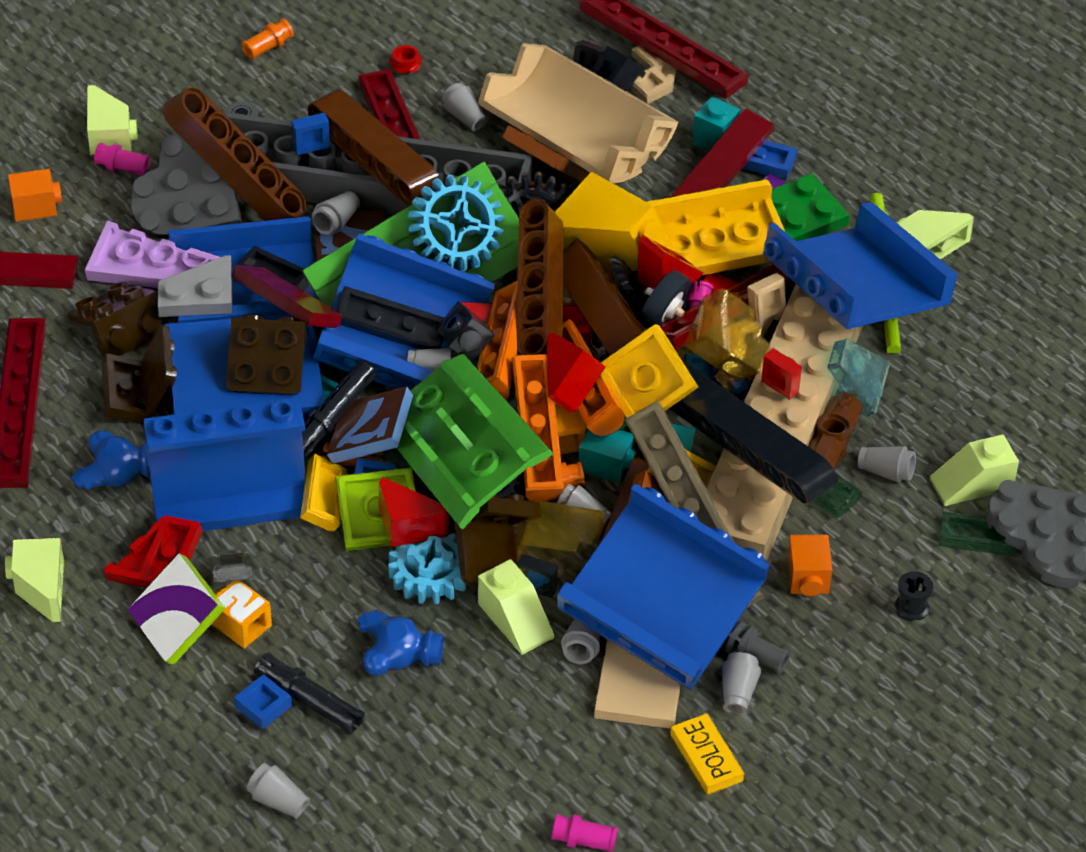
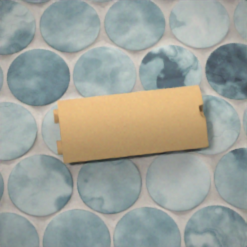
[477,43,678,183]

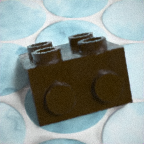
[68,282,169,358]
[226,315,308,395]
[101,325,177,424]
[455,494,541,585]

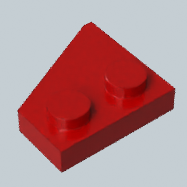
[104,515,203,588]

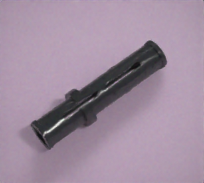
[302,360,377,458]
[254,652,365,734]

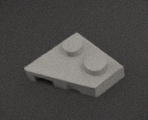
[158,255,232,317]

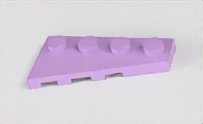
[85,221,220,288]

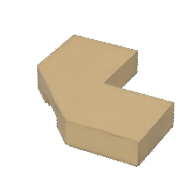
[629,46,677,104]
[720,273,786,361]

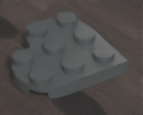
[131,131,242,237]
[985,480,1086,588]

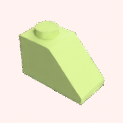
[87,85,138,155]
[897,210,974,259]
[930,434,1019,506]
[5,538,64,622]
[478,559,554,655]

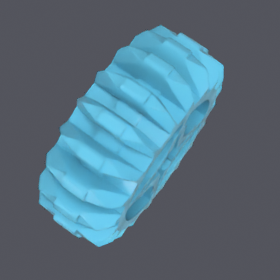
[407,175,505,272]

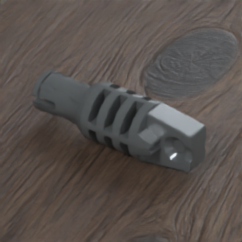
[719,620,791,674]

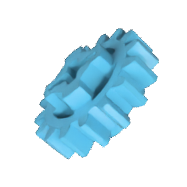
[388,533,466,604]

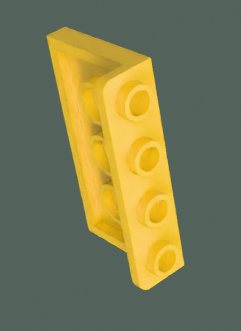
[647,180,785,275]

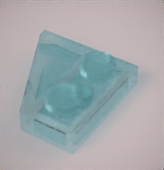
[827,338,890,416]

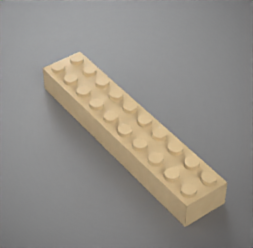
[707,284,863,562]

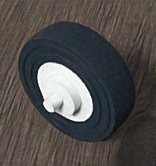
[639,270,691,330]

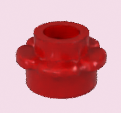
[389,45,422,74]

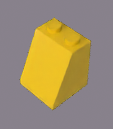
[555,171,674,271]

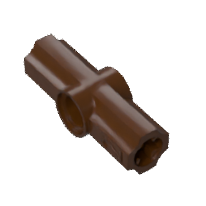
[809,391,863,470]

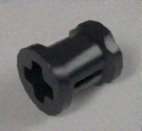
[895,571,933,621]

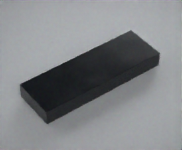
[336,286,445,350]

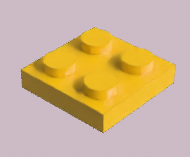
[601,324,699,418]

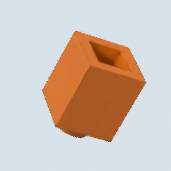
[8,169,62,222]
[787,535,832,596]

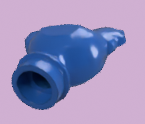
[72,430,150,490]
[357,610,444,676]

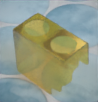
[684,289,770,381]
[517,500,603,562]

